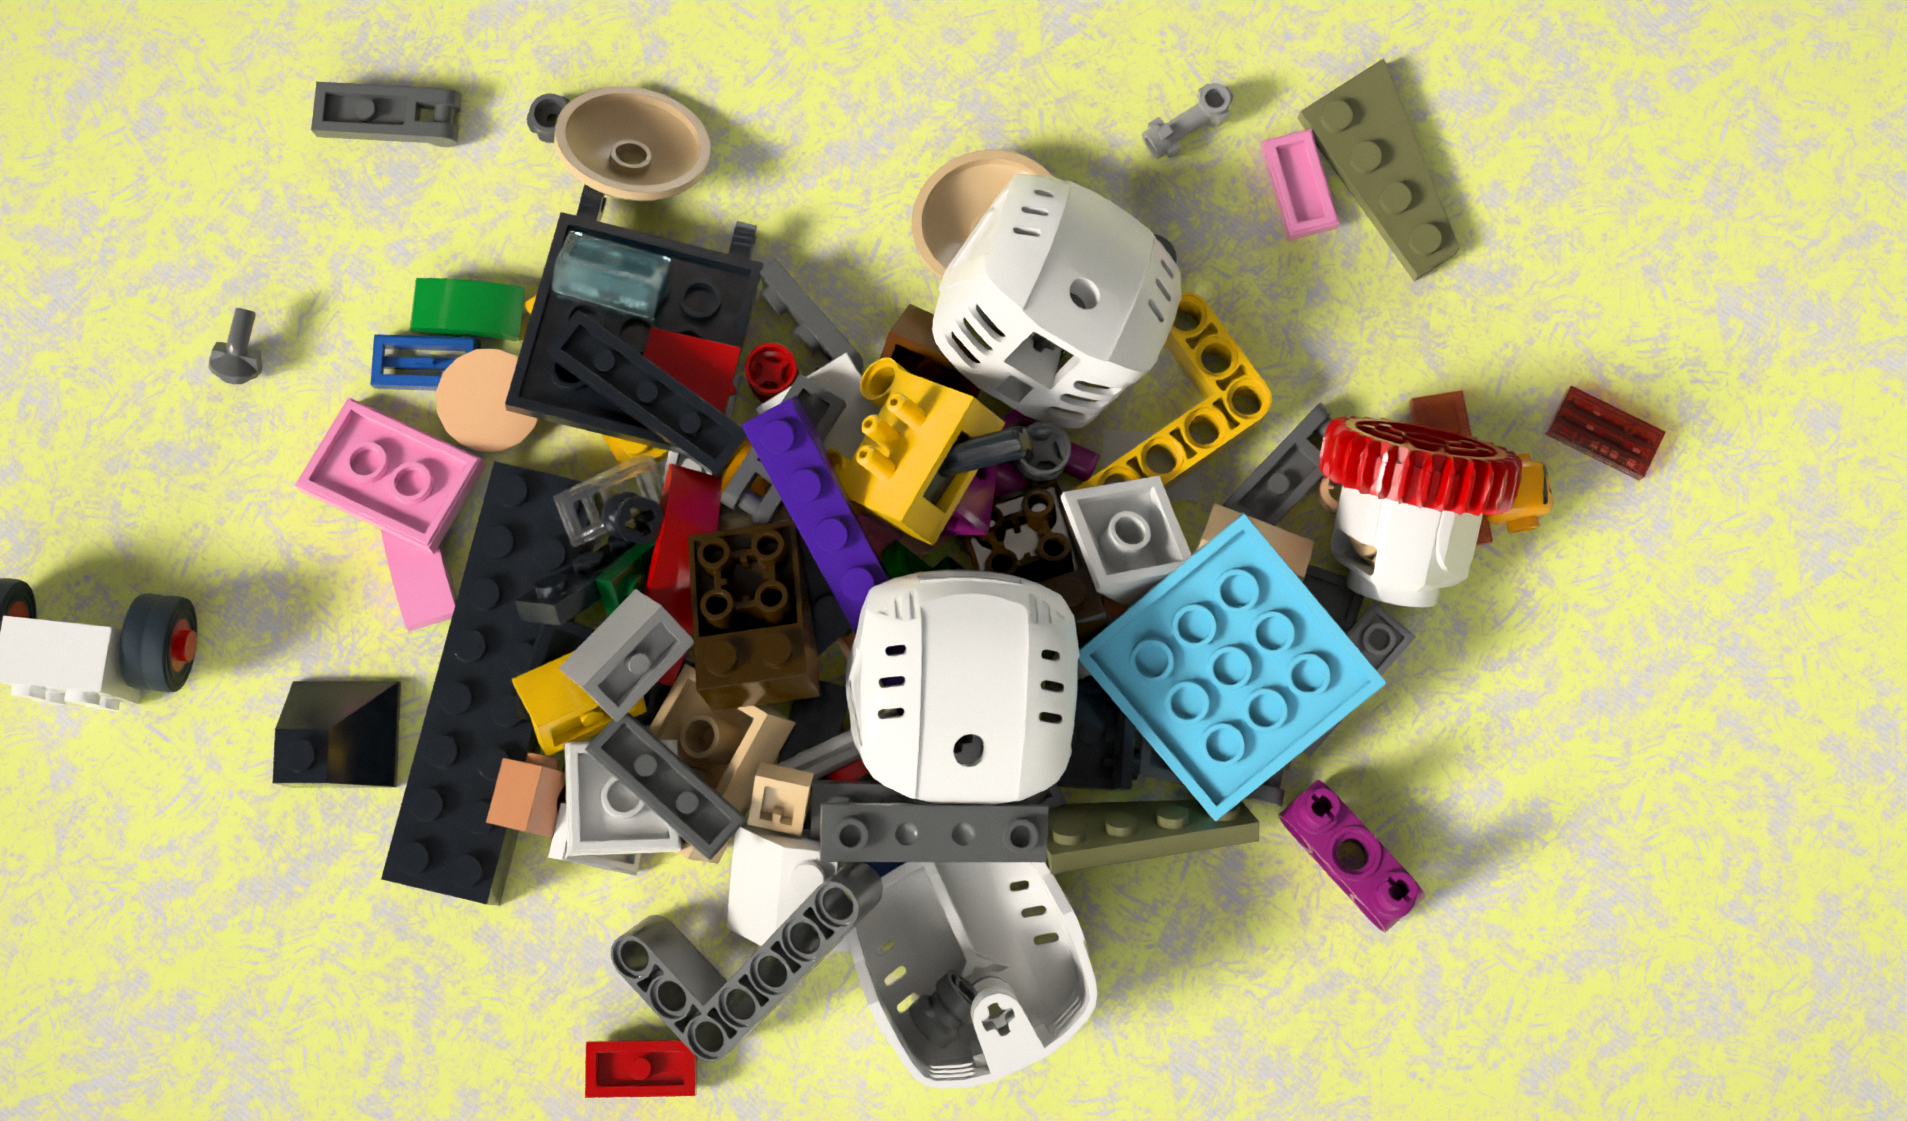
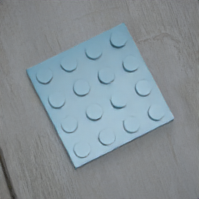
[1078,512,1386,822]

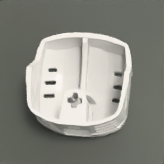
[932,173,1182,428]
[846,570,1080,805]
[847,862,1098,1089]

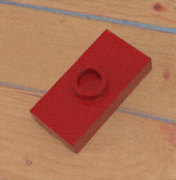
[585,1040,697,1098]

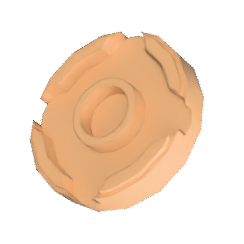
[436,349,538,452]

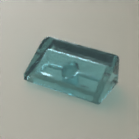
[552,231,671,318]

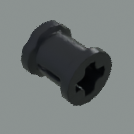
[601,491,664,545]

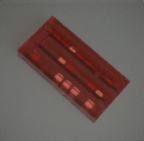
[1545,385,1666,481]

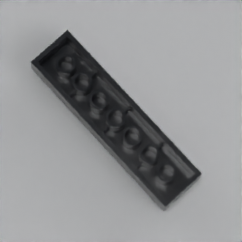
[381,461,607,906]

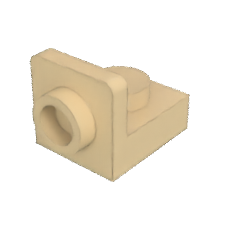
[748,761,814,836]

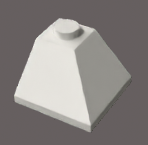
[1060,476,1191,607]

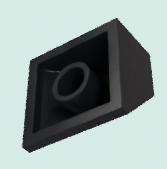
[272,681,401,788]

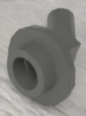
[208,308,263,384]

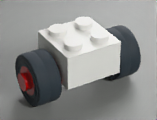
[0,578,197,711]

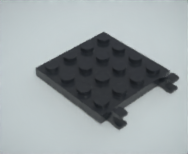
[505,184,764,455]

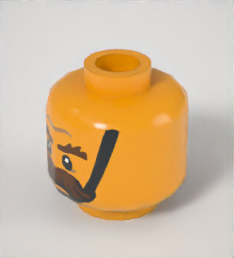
[1485,453,1554,534]

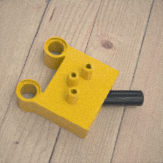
[826,358,1032,546]

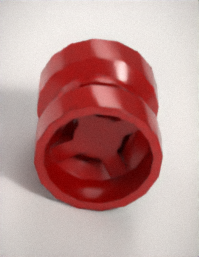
[745,343,799,403]

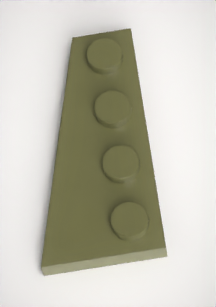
[1297,58,1460,281]
[1045,799,1259,874]

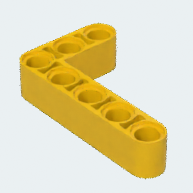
[1074,292,1272,491]

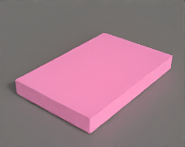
[295,397,486,554]

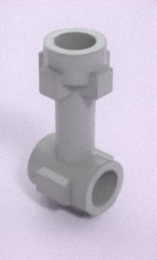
[1142,83,1233,159]

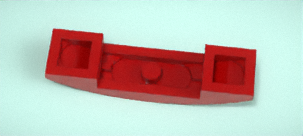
[643,464,722,686]

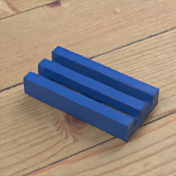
[370,334,481,391]

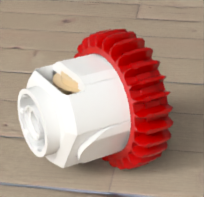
[1319,416,1523,607]

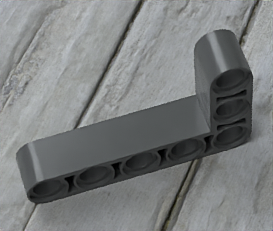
[610,862,883,1062]

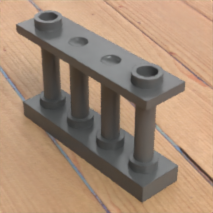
[809,780,1049,862]

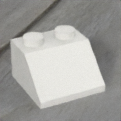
[726,822,841,959]

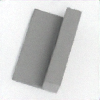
[559,589,694,722]

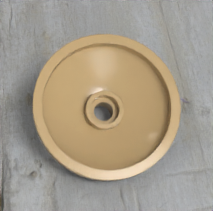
[554,86,711,201]
[912,150,1054,280]

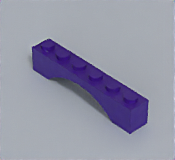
[741,395,906,716]

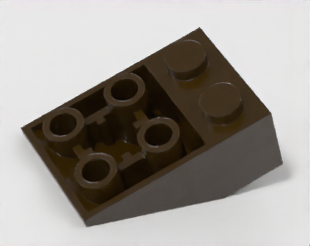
[963,478,1108,660]
[688,520,820,711]

